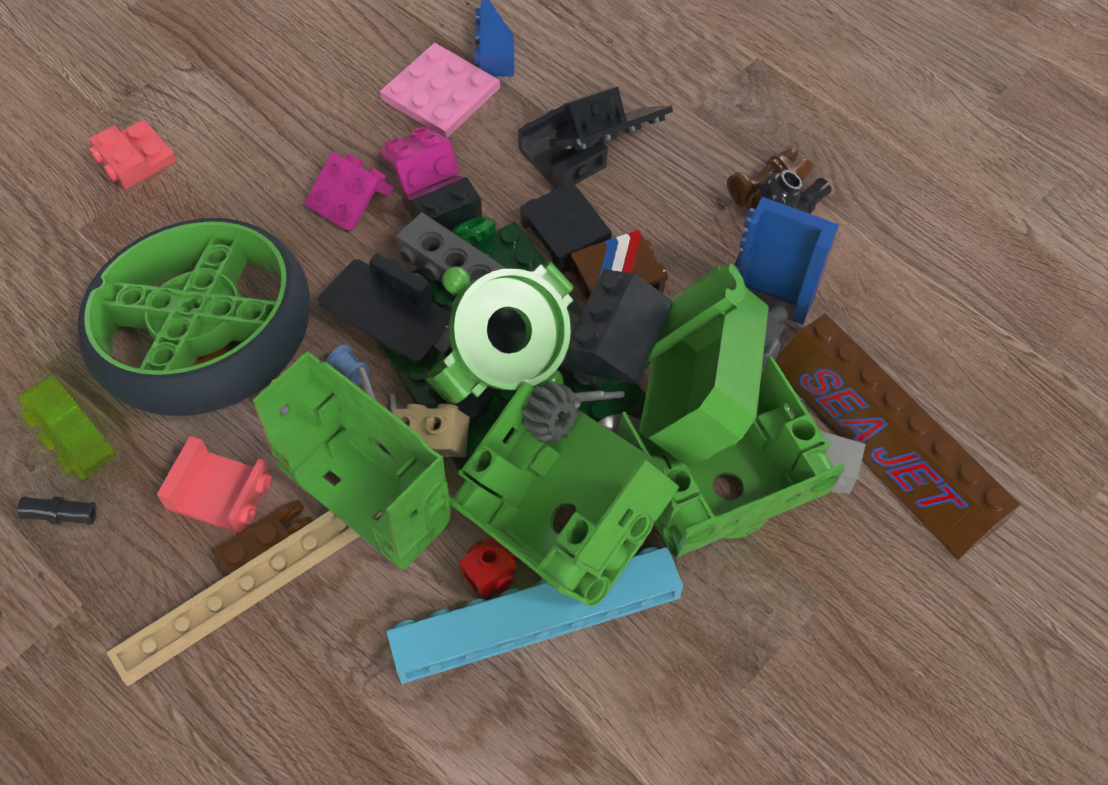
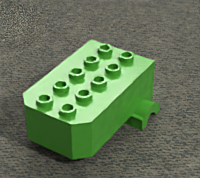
[639,262,769,468]

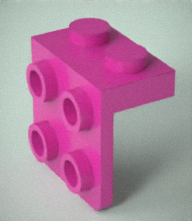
[379,127,460,195]
[305,151,394,231]

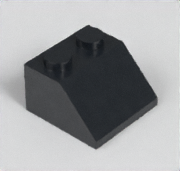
[402,176,482,232]

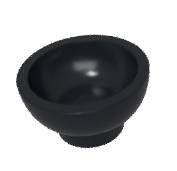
[759,170,802,209]

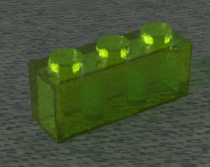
[17,374,117,480]

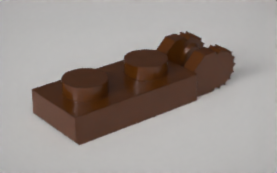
[212,500,313,575]

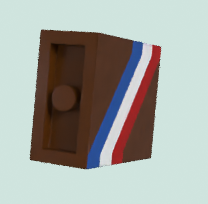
[570,230,668,303]

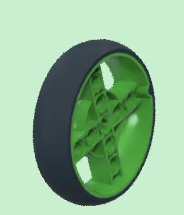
[77,218,311,416]

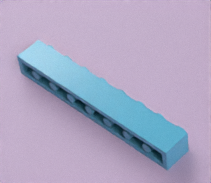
[386,547,683,684]

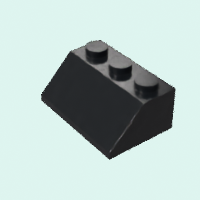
[567,269,673,385]

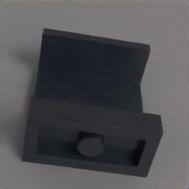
[518,105,608,188]

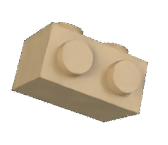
[393,404,470,457]

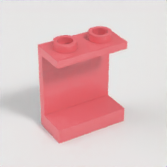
[157,436,272,534]

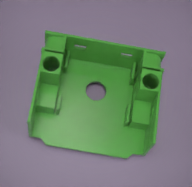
[252,351,451,572]
[617,356,845,558]
[449,381,679,607]

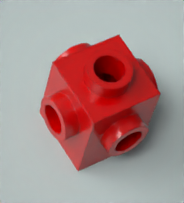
[458,536,517,599]

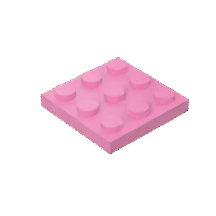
[380,43,500,138]

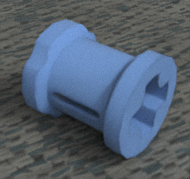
[327,344,370,386]

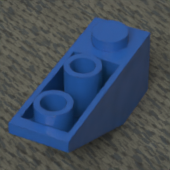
[474,0,514,77]

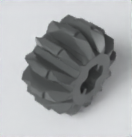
[521,381,581,444]

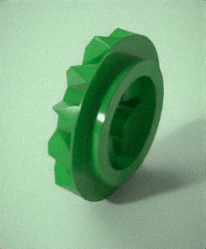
[452,217,496,245]

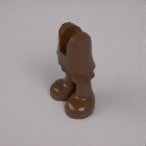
[727,147,813,212]

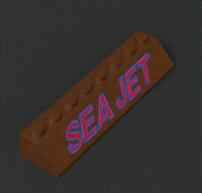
[775,313,1021,560]

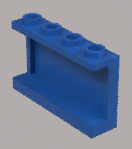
[735,197,839,325]

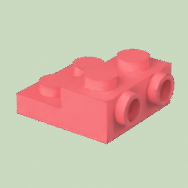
[88,119,177,190]

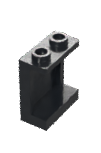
[520,182,612,274]

